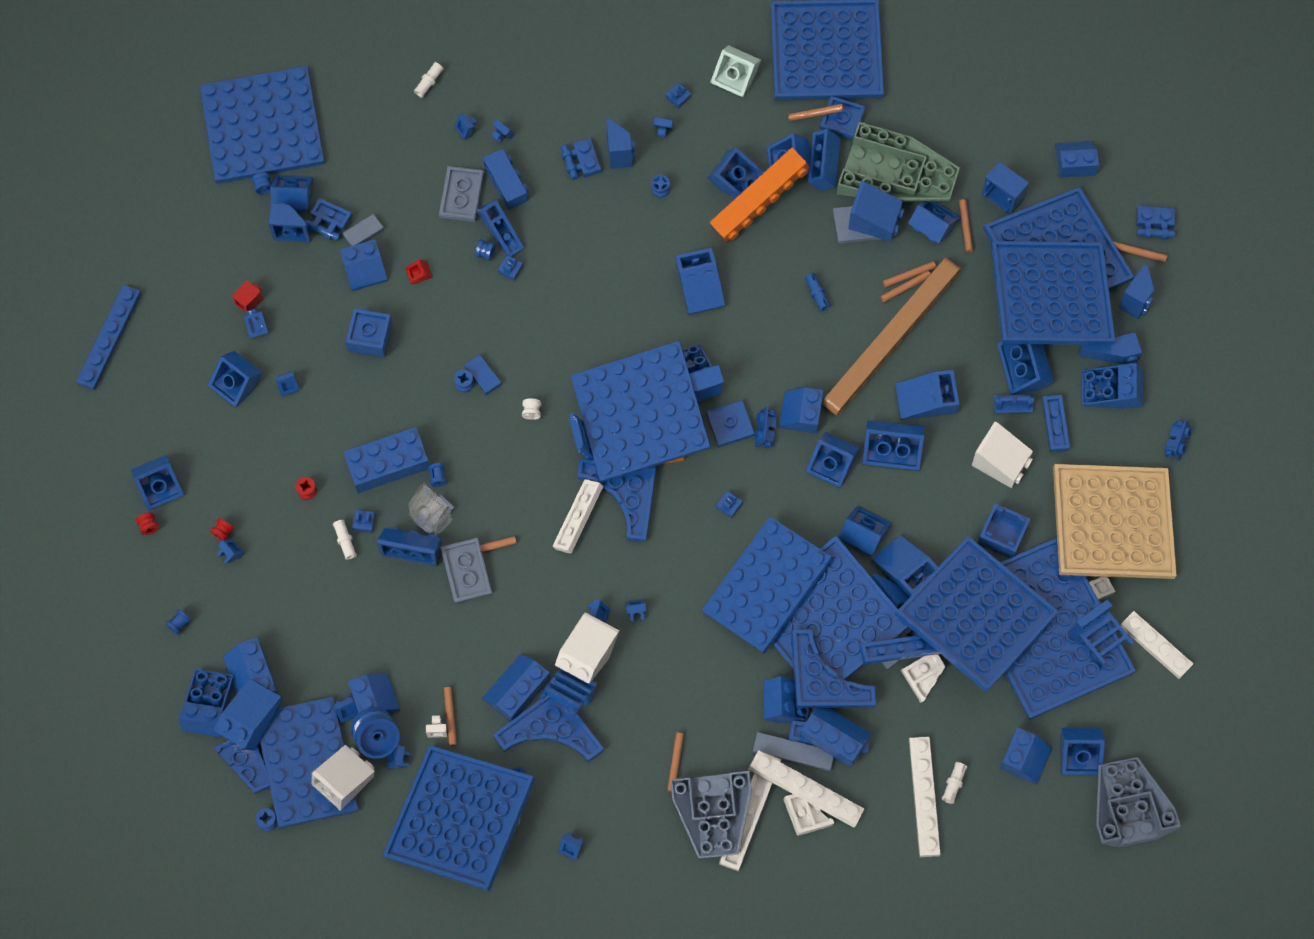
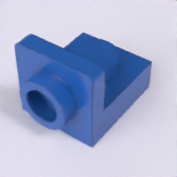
[244,309,268,338]

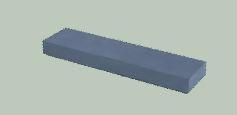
[752,732,833,772]

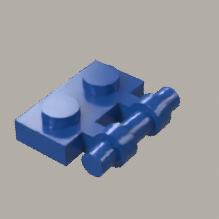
[561,138,601,180]
[306,198,352,241]
[1136,206,1175,239]

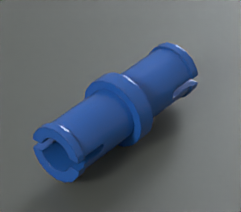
[805,273,831,311]

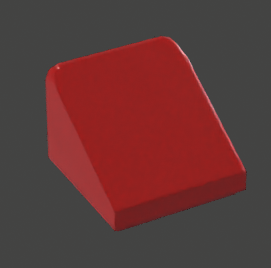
[405,259,433,284]

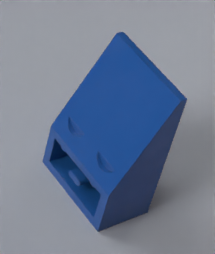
[675,248,725,315]
[683,344,722,402]
[1082,363,1144,409]
[895,370,960,420]
[871,535,938,598]
[179,669,234,737]

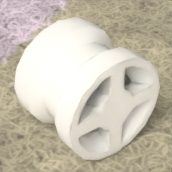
[522,398,542,420]

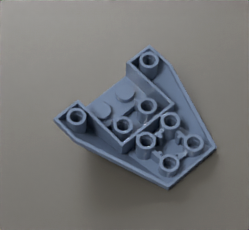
[1096,757,1181,847]
[670,771,752,858]

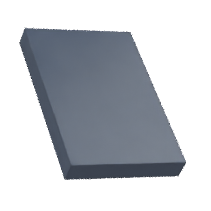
[439,166,484,222]
[833,206,893,244]
[440,538,492,604]

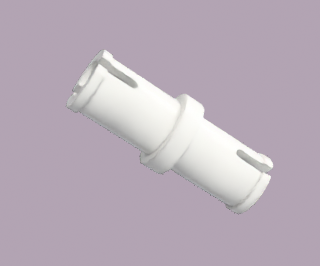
[414,62,444,98]
[333,520,357,560]
[942,762,967,804]

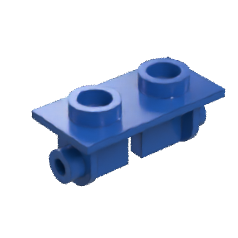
[994,395,1034,413]
[754,407,777,448]
[1164,419,1192,461]

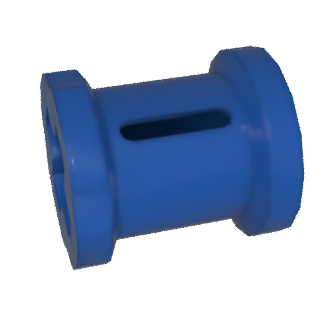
[428,463,447,487]
[165,609,191,635]

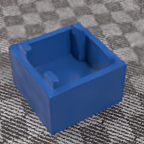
[982,162,1029,214]
[345,308,393,358]
[977,504,1030,558]

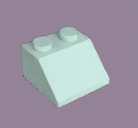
[710,46,761,97]

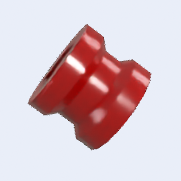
[296,477,317,500]
[135,512,159,535]
[210,518,234,541]

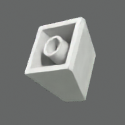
[972,422,1033,488]
[555,613,619,683]
[312,745,375,811]

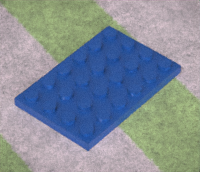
[702,517,833,654]
[260,697,358,829]

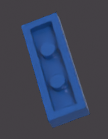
[1042,395,1070,452]

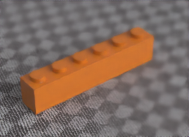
[709,148,810,242]

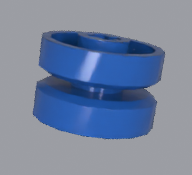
[351,707,400,759]

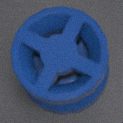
[252,172,272,195]
[651,175,670,198]
[475,239,495,261]
[454,370,474,393]
[255,808,277,831]

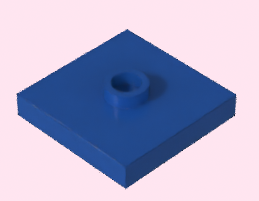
[820,96,866,139]
[706,400,755,447]

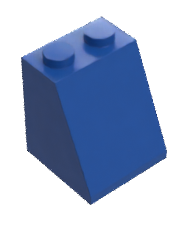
[848,181,904,241]

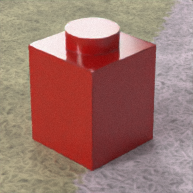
[232,281,263,312]

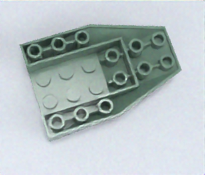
[837,122,960,201]

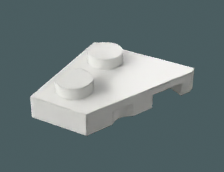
[901,654,945,703]
[783,794,834,836]

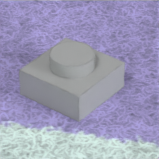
[1089,577,1115,600]

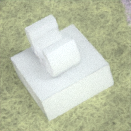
[426,716,447,738]

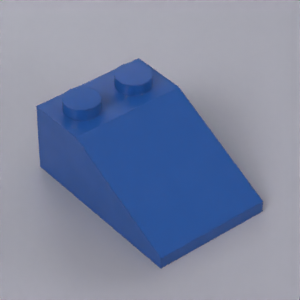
[707,147,764,199]
[213,679,282,750]

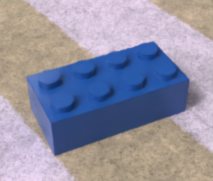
[343,427,429,494]

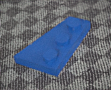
[214,740,270,794]

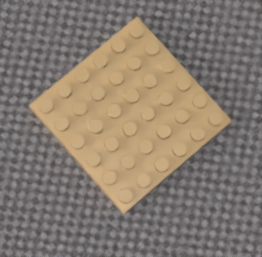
[1053,464,1176,579]

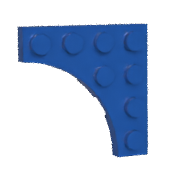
[577,459,656,542]
[791,630,876,708]
[493,690,604,762]

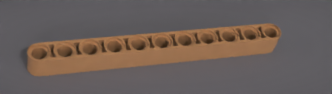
[822,257,961,416]

